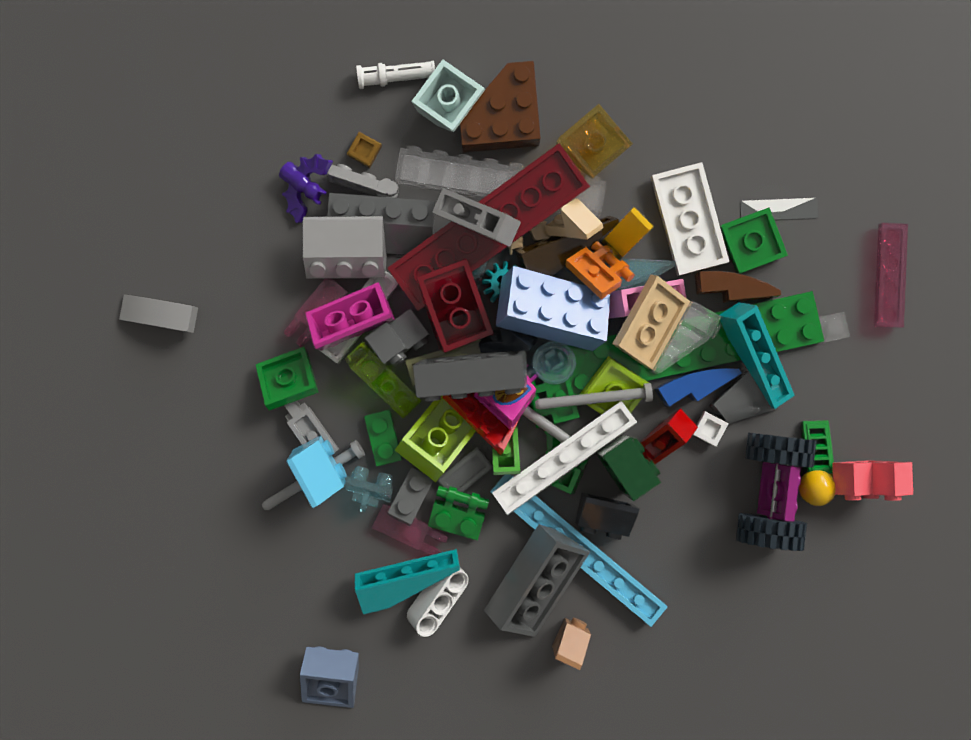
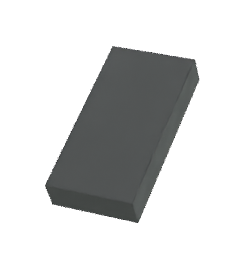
[437,447,493,492]

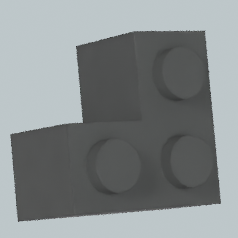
[365,309,430,366]

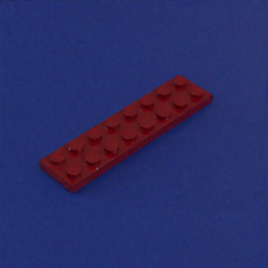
[387,143,590,311]

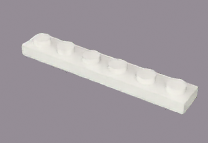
[492,401,637,515]

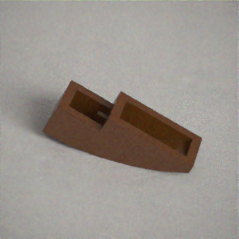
[695,271,781,303]

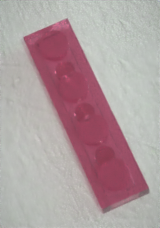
[874,223,908,328]

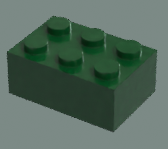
[595,434,661,501]

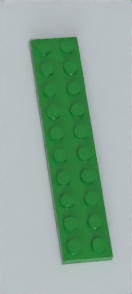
[560,291,824,395]

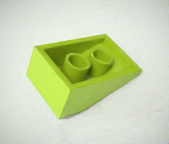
[395,395,476,483]

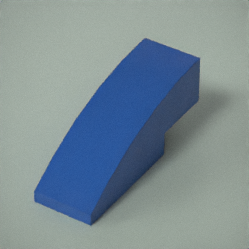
[654,368,741,406]

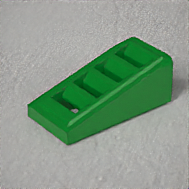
[801,420,834,473]

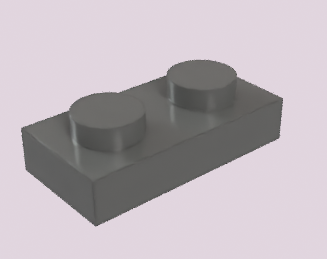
[387,467,433,526]

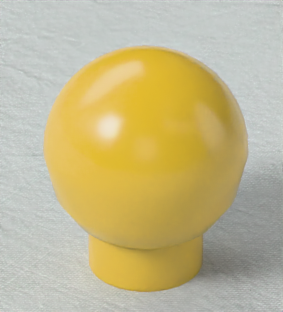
[799,470,835,506]

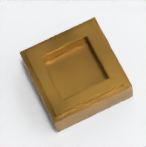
[347,132,382,168]

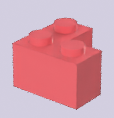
[832,460,913,501]

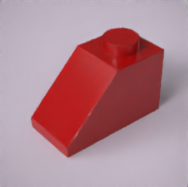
[640,408,698,464]

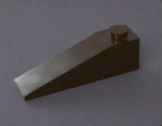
[515,216,619,276]

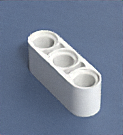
[407,568,469,637]

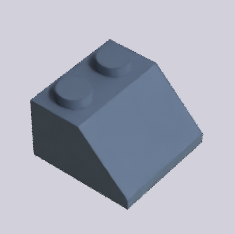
[300,646,359,708]

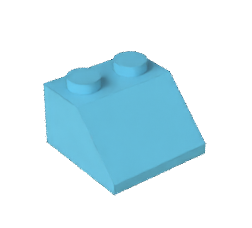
[287,435,347,508]

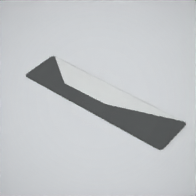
[740,198,818,220]

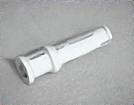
[356,61,435,89]

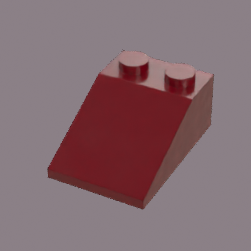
[416,259,493,353]

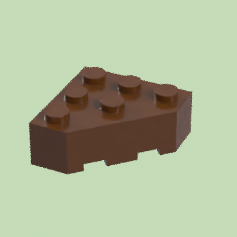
[460,61,541,153]

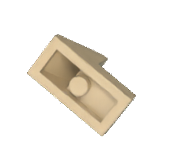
[545,198,603,240]

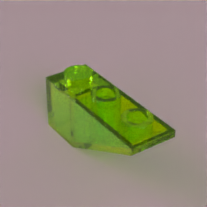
[345,342,421,419]

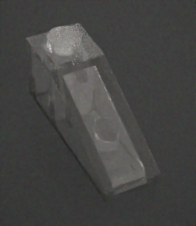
[651,301,721,374]

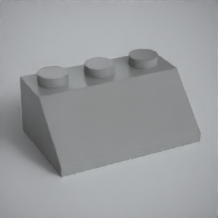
[303,216,387,279]

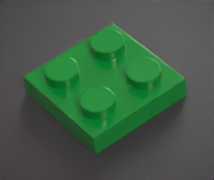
[720,207,788,274]
[255,347,319,411]

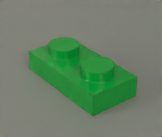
[364,410,402,467]

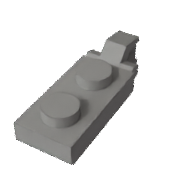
[284,401,339,453]

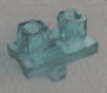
[345,466,393,512]

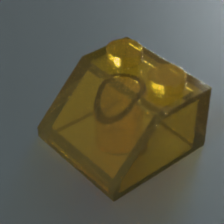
[556,104,633,179]

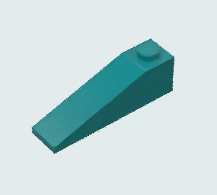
[718,302,795,409]
[355,549,460,614]

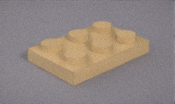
[612,274,690,370]

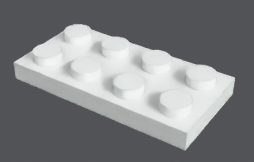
[651,162,729,276]

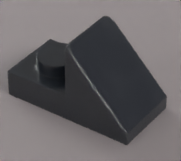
[479,327,538,353]

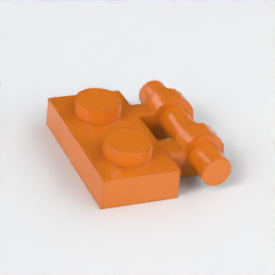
[566,241,635,300]

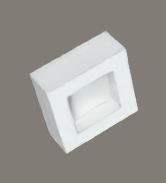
[693,411,728,447]

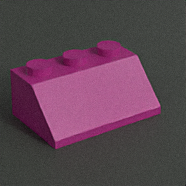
[306,282,395,351]

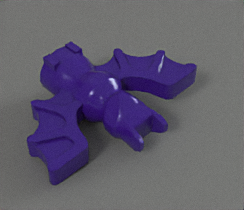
[279,154,333,223]

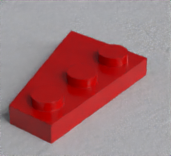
[442,393,521,455]

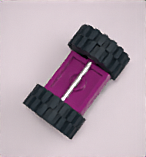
[736,432,816,551]

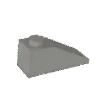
[432,188,521,247]

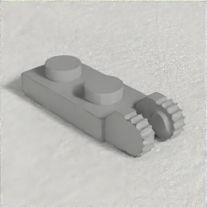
[327,164,399,198]

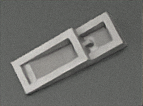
[119,294,198,333]

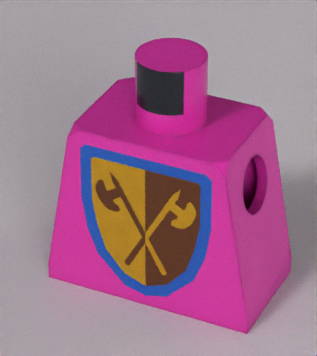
[474,365,539,430]

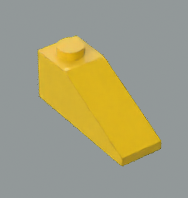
[601,207,653,260]

